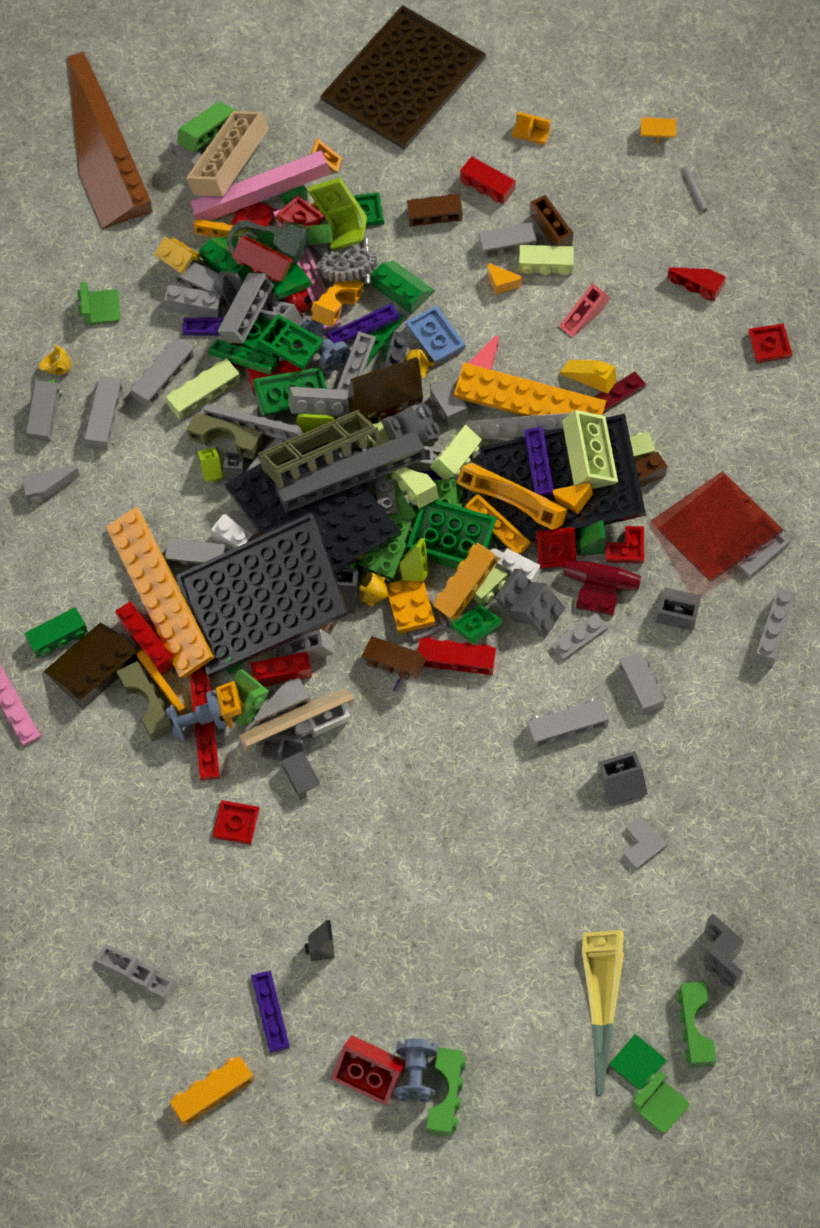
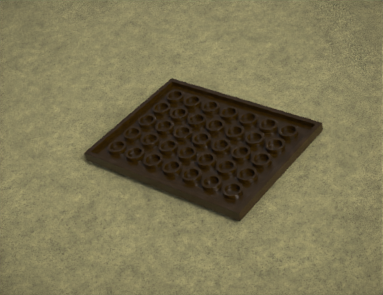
[320,5,486,150]

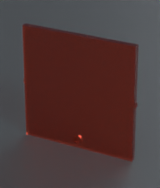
[651,471,783,583]

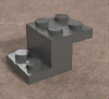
[381,403,440,444]
[495,569,565,637]
[703,914,744,989]

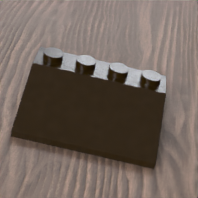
[346,357,423,429]
[43,622,138,709]

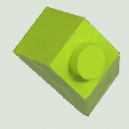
[197,447,223,483]
[398,538,429,581]

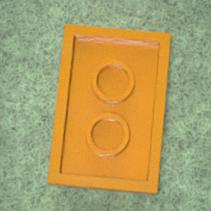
[385,580,436,634]

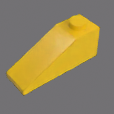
[560,359,617,394]

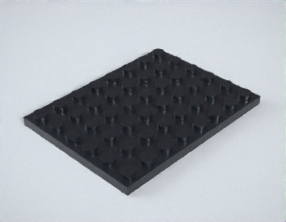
[479,413,647,550]
[224,442,401,574]
[176,513,349,677]

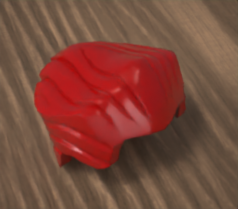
[284,289,308,317]

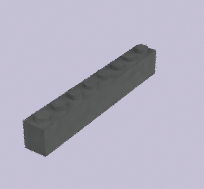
[275,432,426,513]

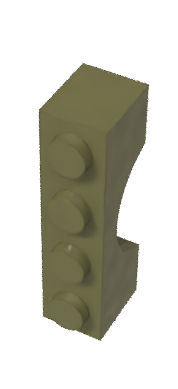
[186,412,265,460]
[117,661,173,741]

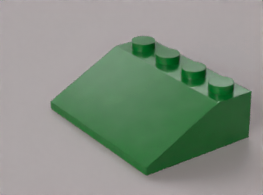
[407,500,497,570]

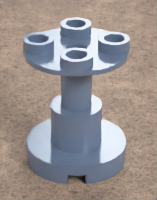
[297,319,351,374]
[166,690,228,742]
[394,1039,438,1102]

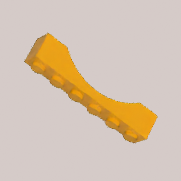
[457,463,568,530]

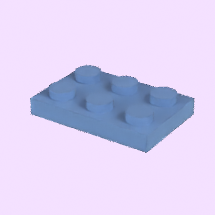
[406,305,466,365]

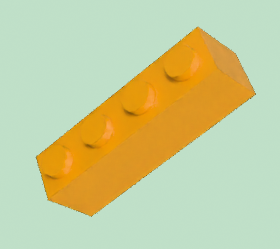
[433,543,500,621]
[170,1056,254,1127]

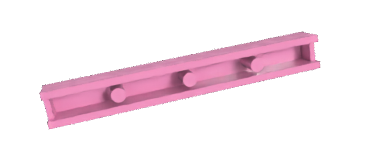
[190,150,331,221]

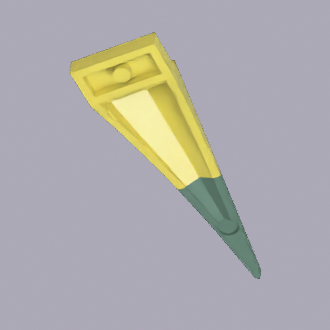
[582,930,624,1096]

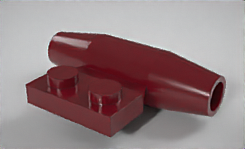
[564,561,642,616]

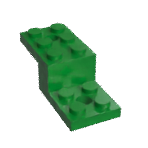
[238,314,324,370]

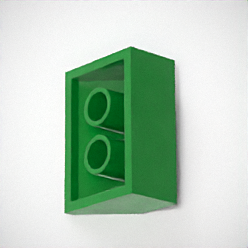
[198,237,256,282]
[370,261,435,315]

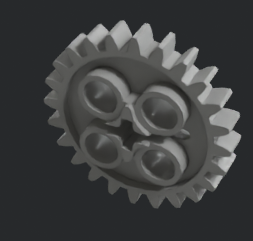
[319,246,378,282]

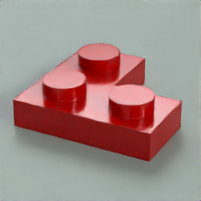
[606,526,644,563]

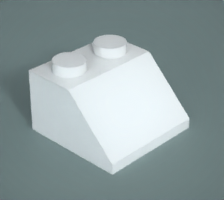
[211,510,260,550]

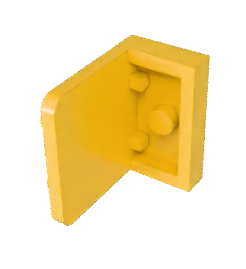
[154,236,204,274]

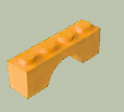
[311,279,364,327]

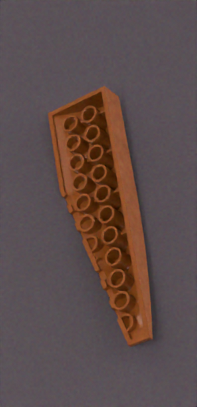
[67,51,153,229]

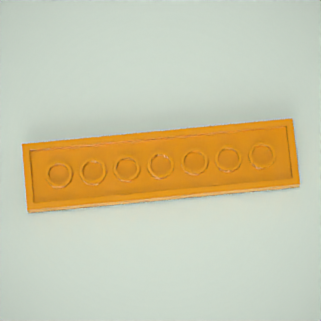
[454,362,606,416]

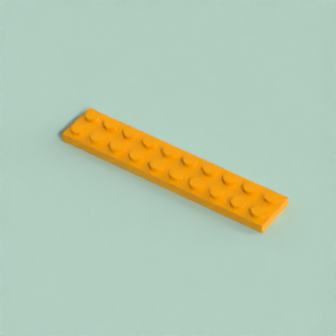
[106,506,214,679]

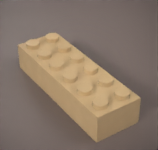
[186,111,269,197]

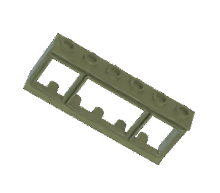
[258,410,382,488]

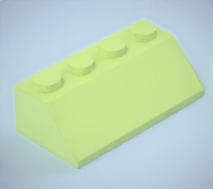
[562,410,618,489]

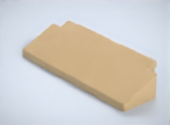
[238,688,355,754]

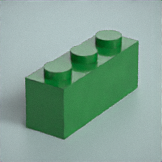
[24,607,88,658]

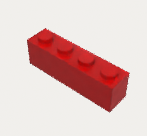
[114,601,174,675]
[418,637,496,676]

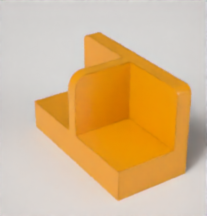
[512,112,551,145]
[640,117,676,144]
[216,681,243,729]

